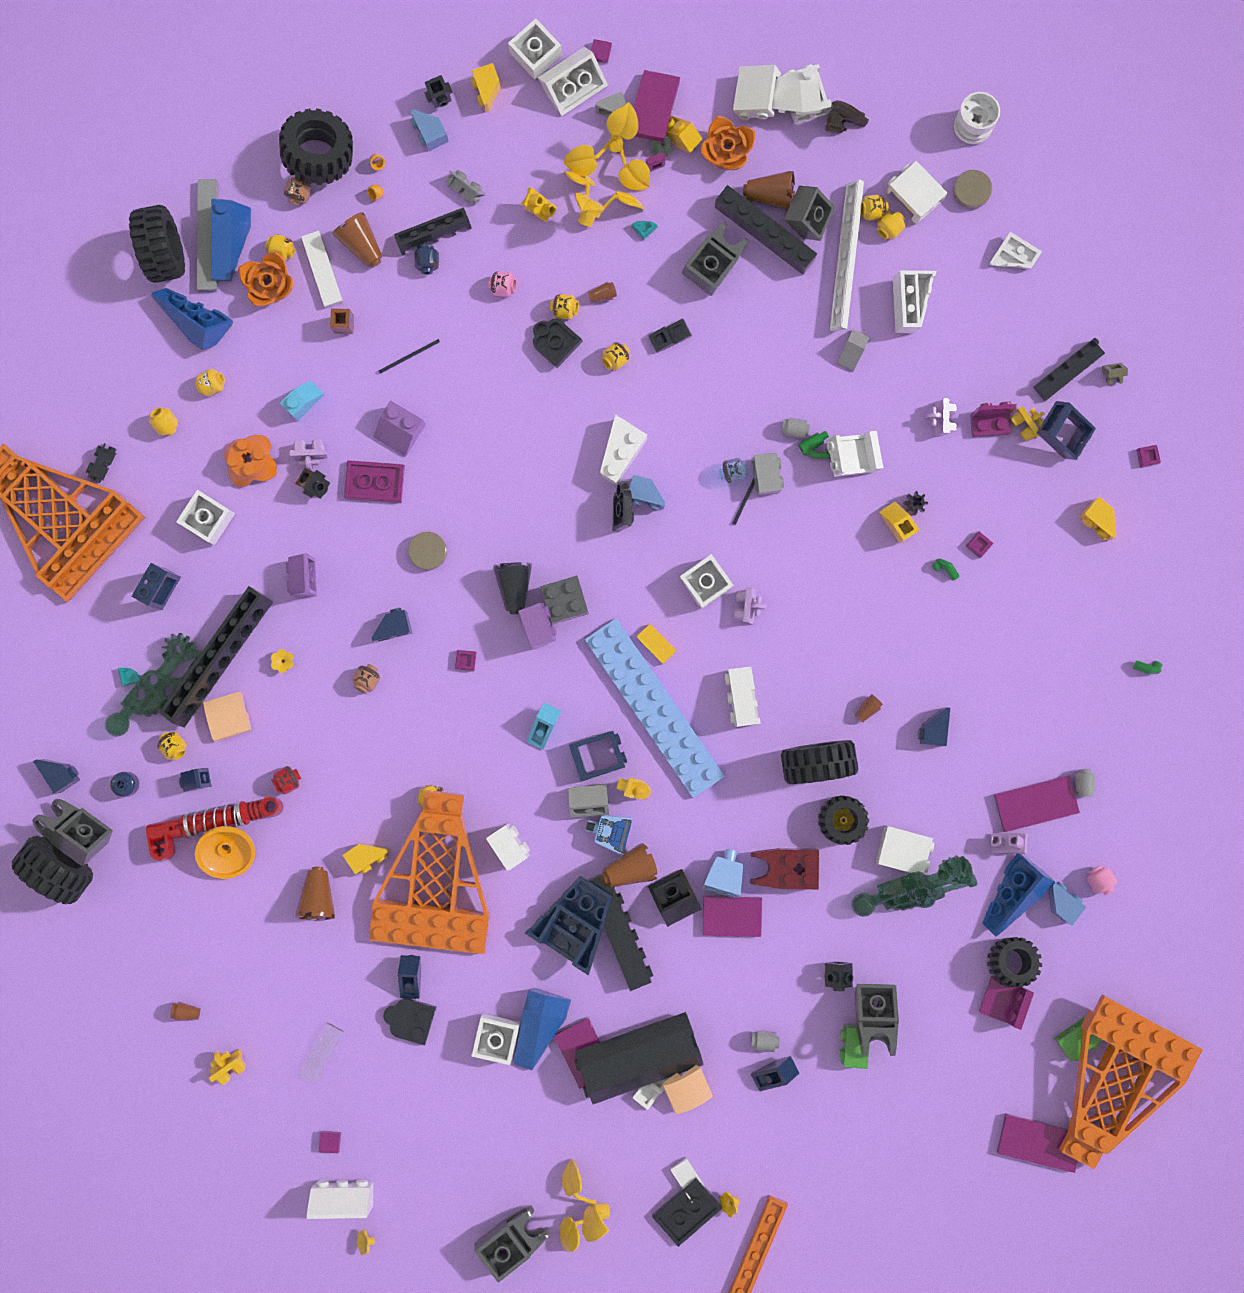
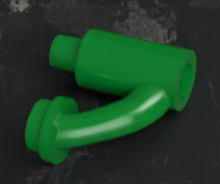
[798,431,831,459]

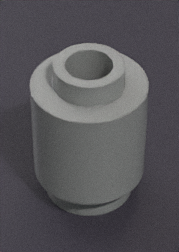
[782,418,810,439]
[1075,769,1095,797]
[751,1031,779,1052]

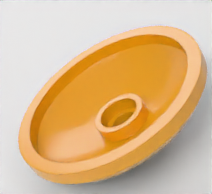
[195,826,255,879]

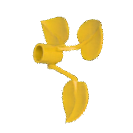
[564,102,650,191]
[564,170,645,227]
[559,1159,610,1252]

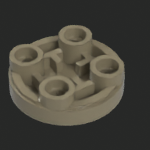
[953,170,992,210]
[408,532,447,571]

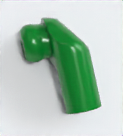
[932,558,960,581]
[1133,660,1163,674]

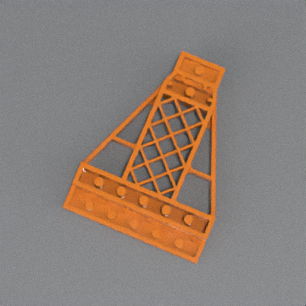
[0,443,146,602]
[369,790,490,954]
[1059,995,1203,1170]

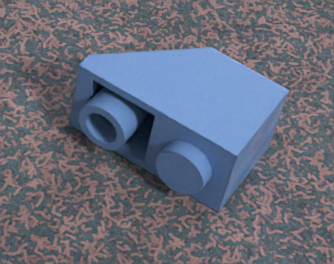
[410,109,449,151]
[629,475,665,511]
[1048,881,1086,926]

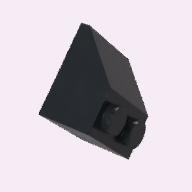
[648,869,702,927]

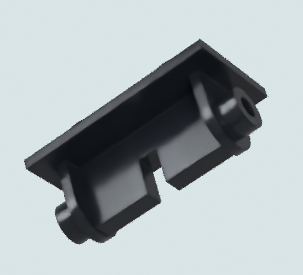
[86,443,117,483]

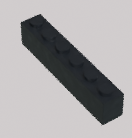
[715,185,818,275]
[588,874,654,991]

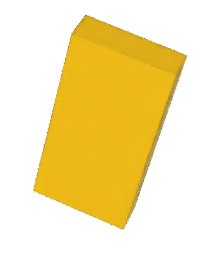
[636,624,676,664]

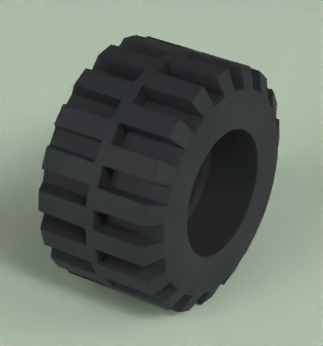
[818,795,869,845]
[987,937,1042,987]

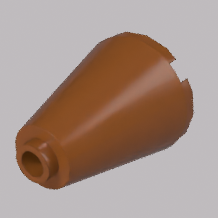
[743,171,795,210]
[332,212,382,268]
[601,843,658,887]
[295,867,335,920]

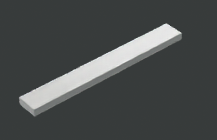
[830,180,864,332]

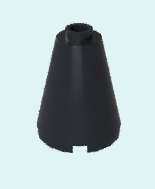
[493,562,532,614]

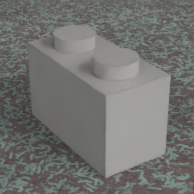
[751,452,784,496]
[568,784,609,818]

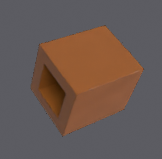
[330,308,354,334]

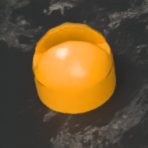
[369,153,385,170]
[367,184,384,201]

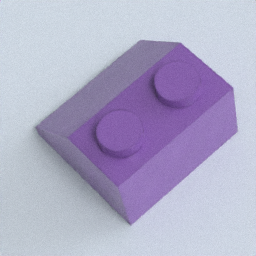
[373,400,426,456]
[286,553,317,597]
[518,603,557,648]

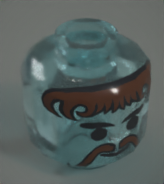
[719,457,748,484]

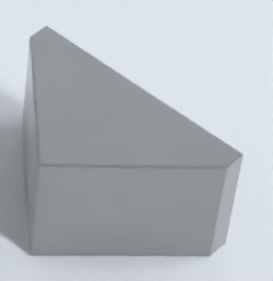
[595,92,626,117]
[836,330,870,371]

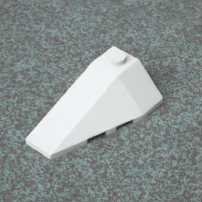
[772,67,821,115]

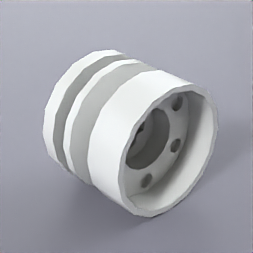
[954,92,1000,144]

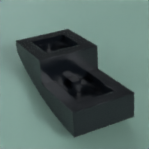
[648,318,692,353]

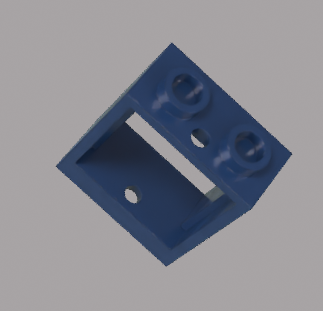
[1037,401,1096,460]
[131,563,181,610]
[569,731,627,782]

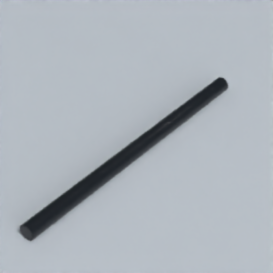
[379,339,440,374]
[732,478,755,525]

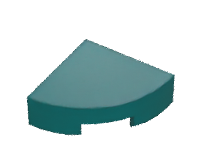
[631,221,658,240]
[118,667,143,687]

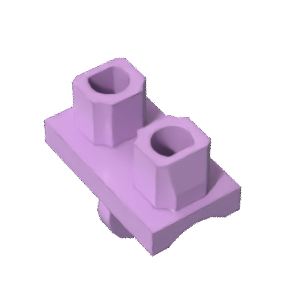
[925,398,956,436]
[290,439,328,471]
[734,587,767,624]
[991,833,1028,854]

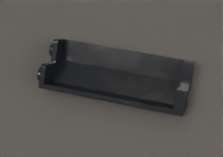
[574,1012,704,1105]

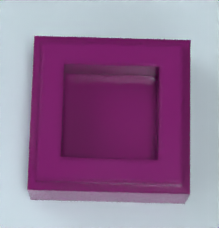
[591,39,612,63]
[646,152,666,172]
[1136,445,1161,468]
[966,531,994,558]
[455,650,477,671]
[319,1131,341,1154]

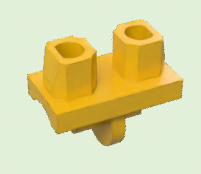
[521,187,557,222]
[1010,406,1045,441]
[616,777,651,800]
[208,1049,246,1086]

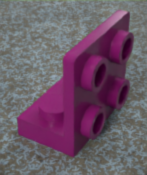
[970,401,1017,437]
[979,976,1034,1030]

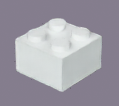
[508,19,562,80]
[176,490,235,545]
[679,554,734,610]
[486,823,530,871]
[472,1013,521,1065]

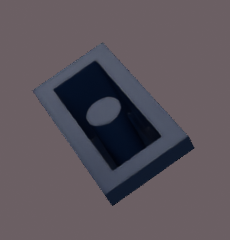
[372,608,412,643]
[918,707,950,746]
[33,759,80,794]
[179,768,212,792]
[398,955,421,999]
[751,1056,800,1091]

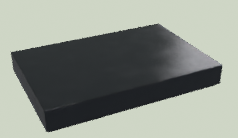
[652,1178,722,1247]

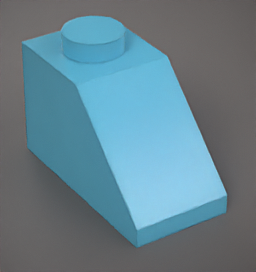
[280,381,325,421]
[526,703,561,750]

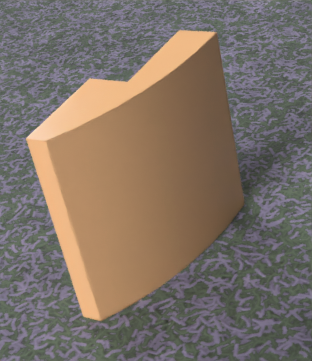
[203,691,251,742]
[662,1065,713,1115]

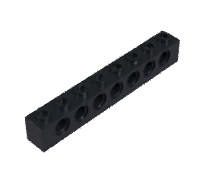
[159,586,273,728]

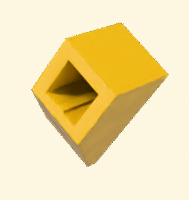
[470,63,501,112]
[665,116,702,153]
[1079,497,1117,541]
[879,502,920,544]
[342,843,390,875]

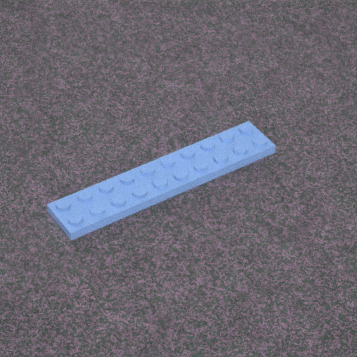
[585,618,725,798]

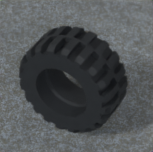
[279,108,353,185]
[129,204,185,283]
[781,740,859,784]
[12,836,93,905]

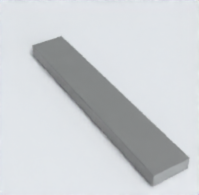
[197,179,218,291]

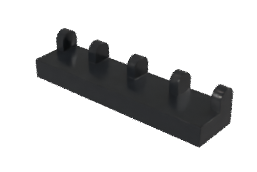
[394,207,472,256]
[1033,338,1105,401]

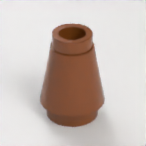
[588,281,617,303]
[855,694,883,723]
[170,1001,201,1021]

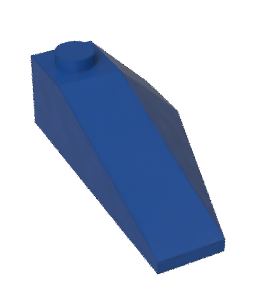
[211,199,251,281]
[151,288,233,350]
[982,854,1055,937]
[514,988,571,1070]

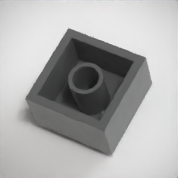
[784,185,835,241]
[541,575,589,624]

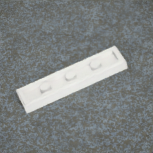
[301,231,343,308]

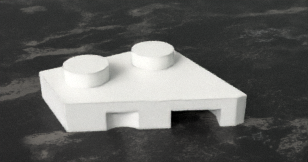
[989,232,1042,269]

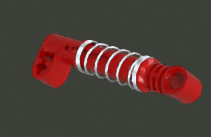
[146,797,283,861]

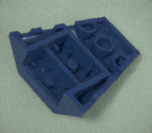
[525,876,613,975]

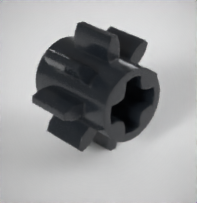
[903,491,928,516]

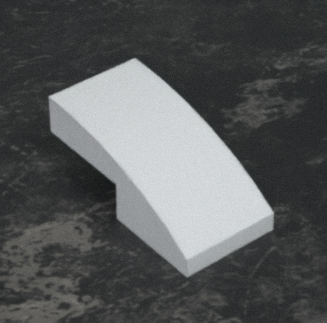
[631,1077,670,1110]

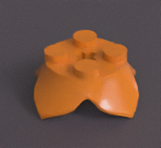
[701,116,755,170]
[238,252,293,306]
[224,435,277,487]

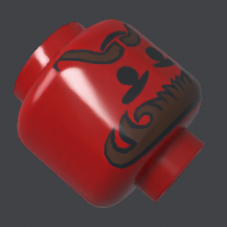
[271,766,301,795]

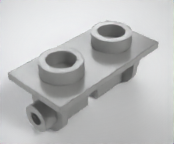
[446,170,486,204]

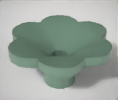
[650,137,673,157]

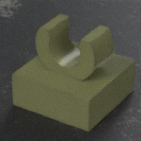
[1102,363,1128,385]

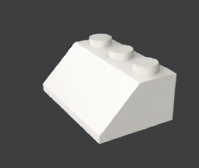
[538,47,608,116]
[307,1179,373,1219]

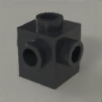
[424,75,453,108]
[295,468,330,499]
[824,961,853,992]

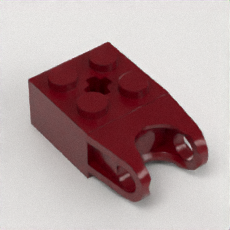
[750,848,819,890]

